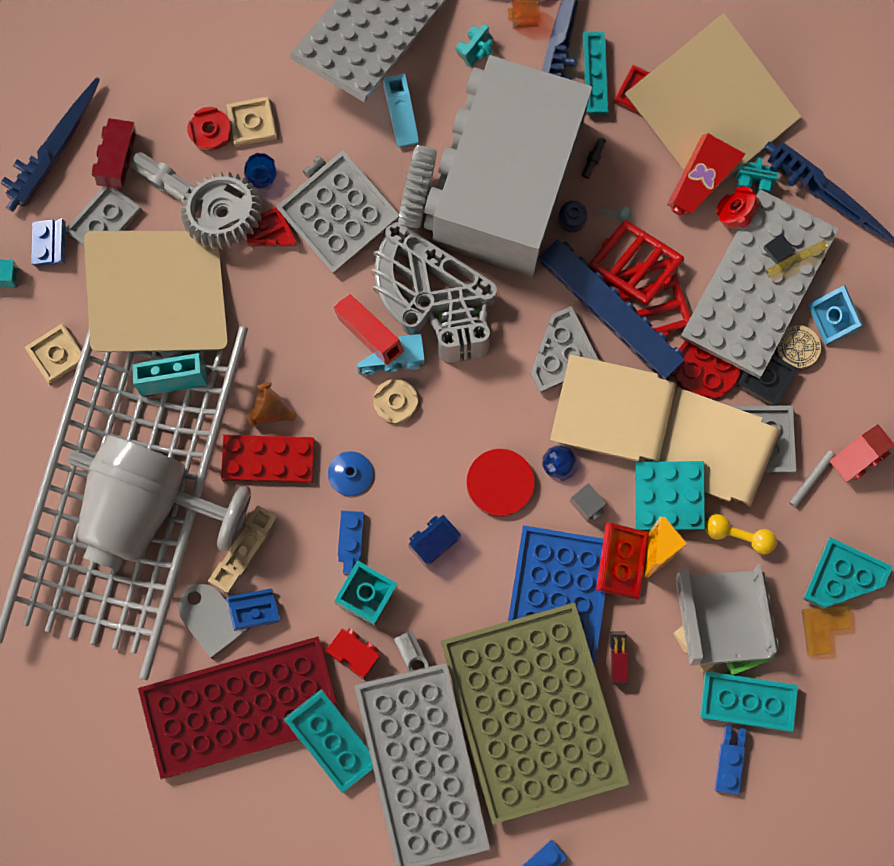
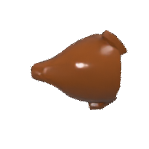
[246,382,296,428]

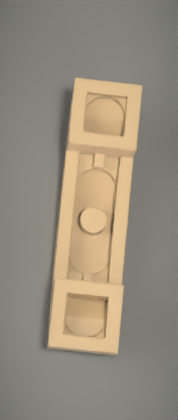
[208,505,277,594]

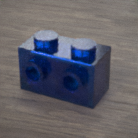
[408,514,461,568]

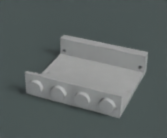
[675,564,779,666]

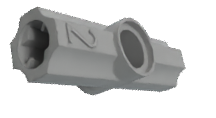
[129,152,194,202]
[394,631,429,672]

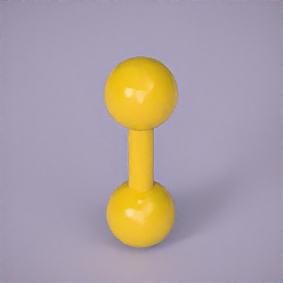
[705,514,777,555]

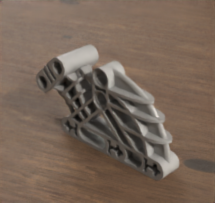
[371,222,497,363]

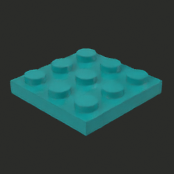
[635,461,705,531]

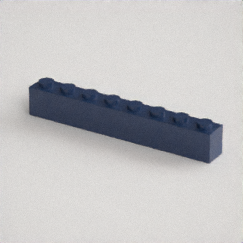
[539,239,685,380]

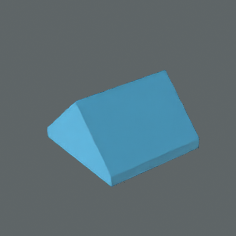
[808,285,863,345]

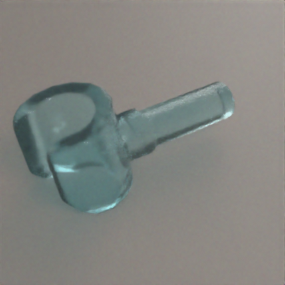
[599,206,631,222]

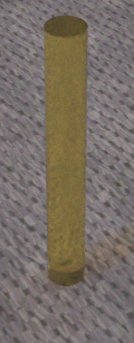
[766,240,827,278]

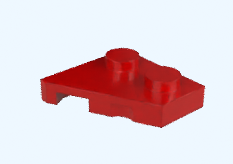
[246,207,297,246]

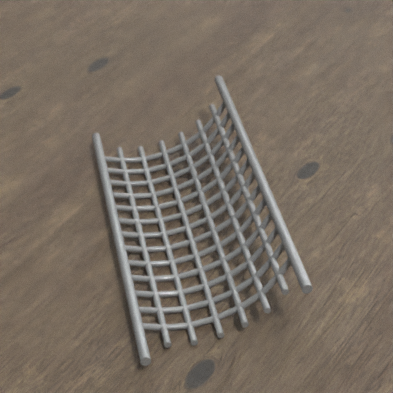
[0,326,248,681]

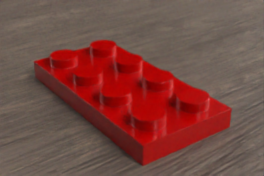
[221,434,314,483]

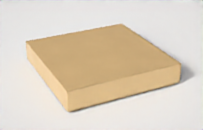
[226,96,277,147]
[24,323,82,385]

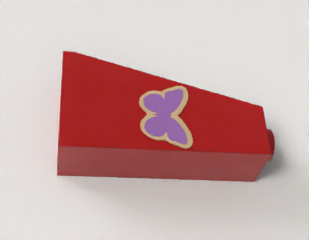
[667,133,745,216]

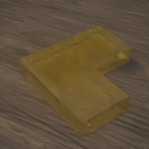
[801,606,851,656]

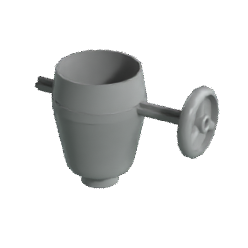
[68,435,251,571]

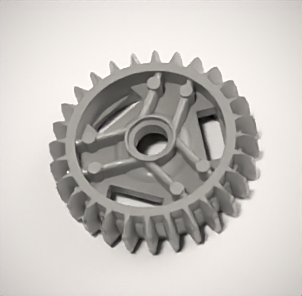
[398,145,437,228]
[180,172,263,249]

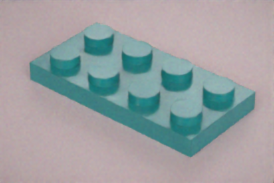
[699,671,798,732]
[284,689,373,793]

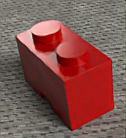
[326,628,380,680]

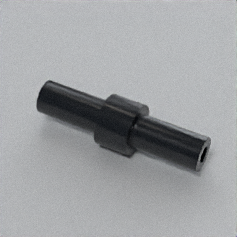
[581,137,606,179]

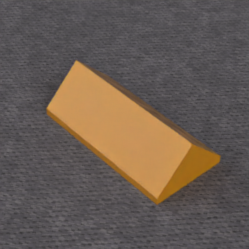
[644,517,686,578]

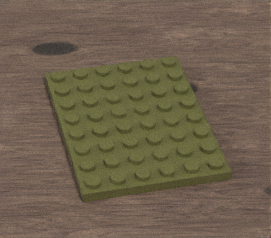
[441,603,629,824]

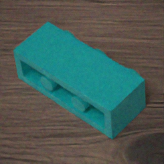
[133,353,207,396]

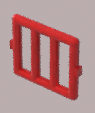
[589,220,685,305]
[611,258,691,337]

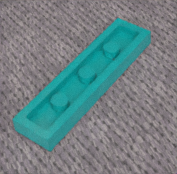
[583,32,608,115]

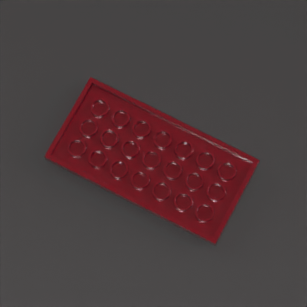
[138,636,339,780]

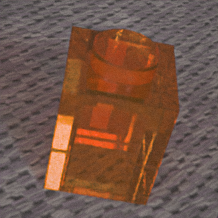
[508,0,540,29]

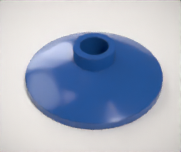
[328,451,373,496]

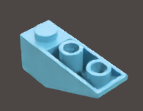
[383,74,419,148]
[357,334,424,375]

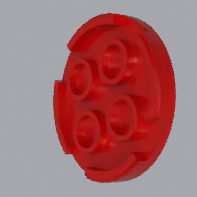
[675,341,741,399]
[466,449,534,517]

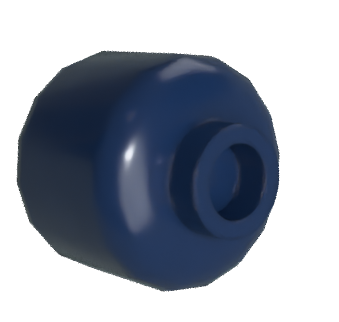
[558,201,588,233]

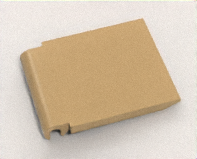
[550,354,676,462]
[648,388,780,506]

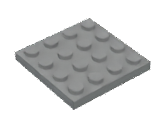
[276,150,399,274]

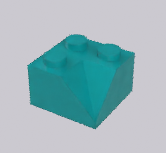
[334,560,398,627]

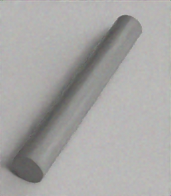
[789,450,836,508]

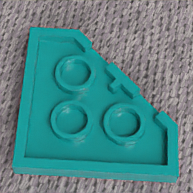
[803,537,893,609]

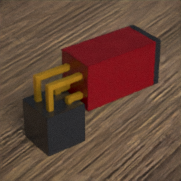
[610,631,628,685]

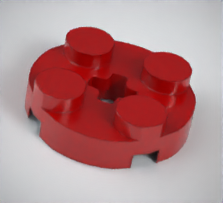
[187,107,232,151]
[716,187,761,228]

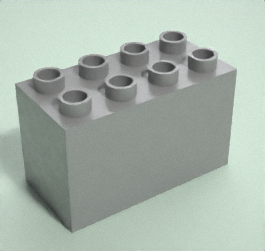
[424,55,592,278]

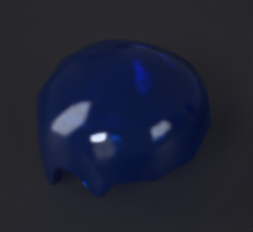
[244,153,277,189]
[542,445,578,481]

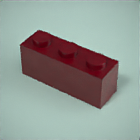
[92,118,137,190]

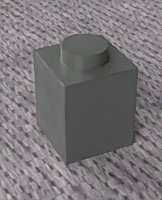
[569,483,606,522]

